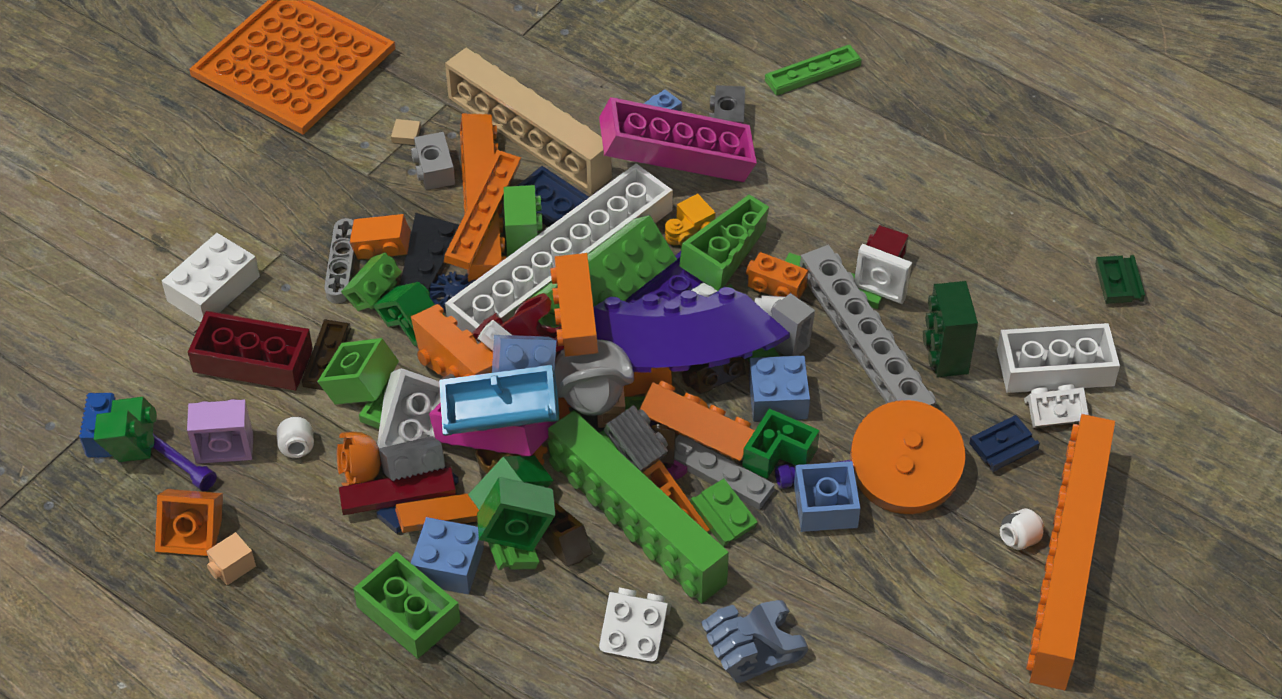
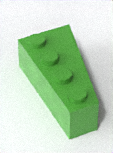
[679,194,769,291]

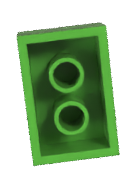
[353,552,461,659]

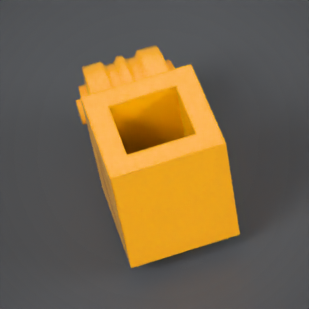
[665,194,716,246]

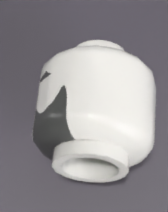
[1000,508,1044,550]

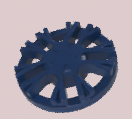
[430,272,476,312]

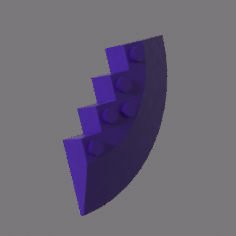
[559,287,790,372]

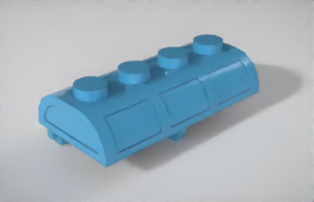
[439,365,559,436]

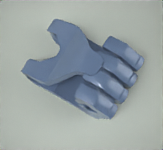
[702,600,808,683]

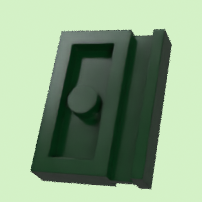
[1095,255,1145,304]

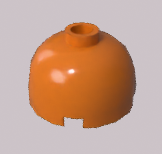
[337,432,381,486]

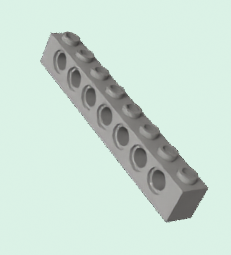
[799,245,936,407]

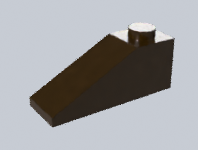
[542,501,593,566]

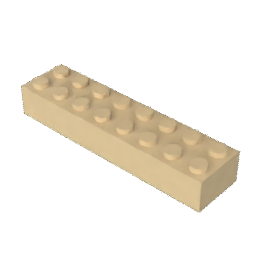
[445,48,612,195]

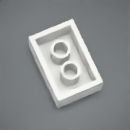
[162,233,260,322]

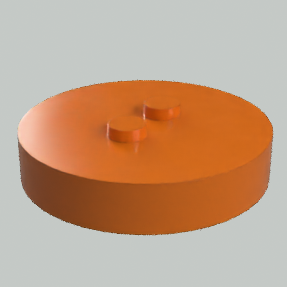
[850,400,965,514]

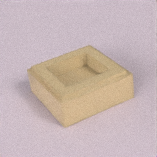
[391,119,421,145]

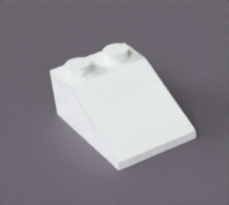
[377,368,441,448]

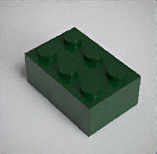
[923,281,978,377]

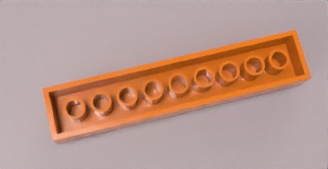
[1026,414,1115,691]

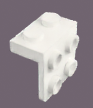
[599,587,671,661]

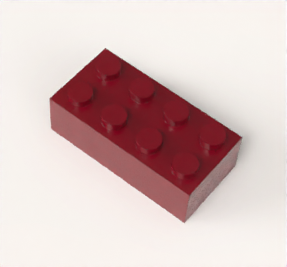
[188,311,313,391]

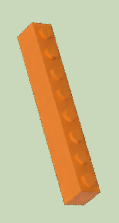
[460,113,506,282]

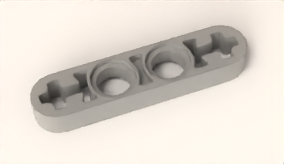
[325,218,355,304]

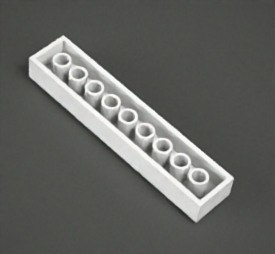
[445,163,673,344]

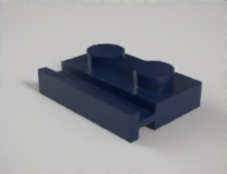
[969,415,1040,472]

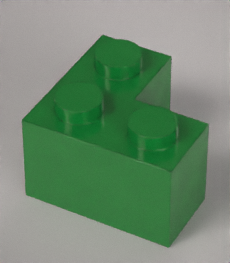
[373,282,445,346]
[94,397,157,462]
[743,408,820,479]
[468,456,554,509]

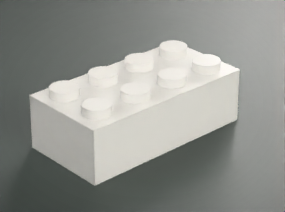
[997,323,1120,393]

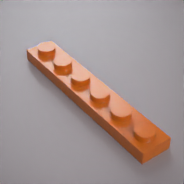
[444,150,521,270]

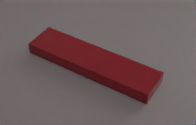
[339,467,456,515]

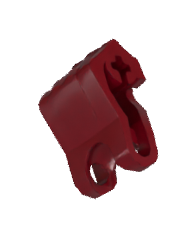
[472,293,564,352]

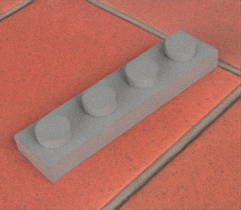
[674,434,775,510]

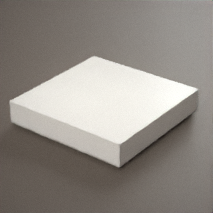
[855,244,912,304]

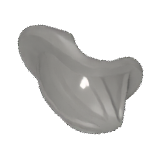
[554,340,634,416]

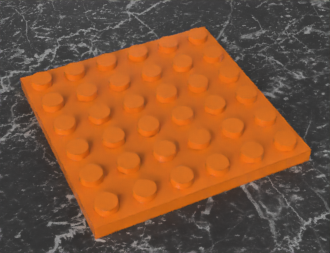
[189,0,395,135]

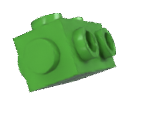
[341,253,402,311]

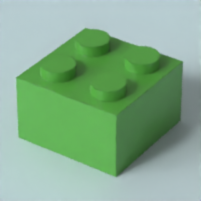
[504,185,542,257]
[317,338,399,405]

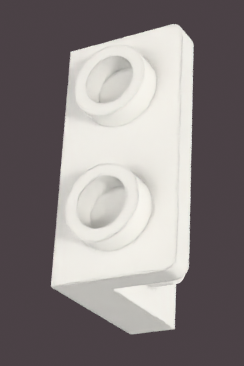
[1024,384,1089,428]

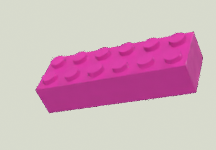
[599,97,757,182]

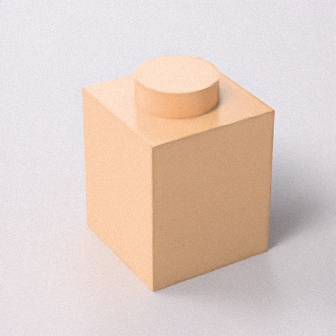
[206,532,256,585]

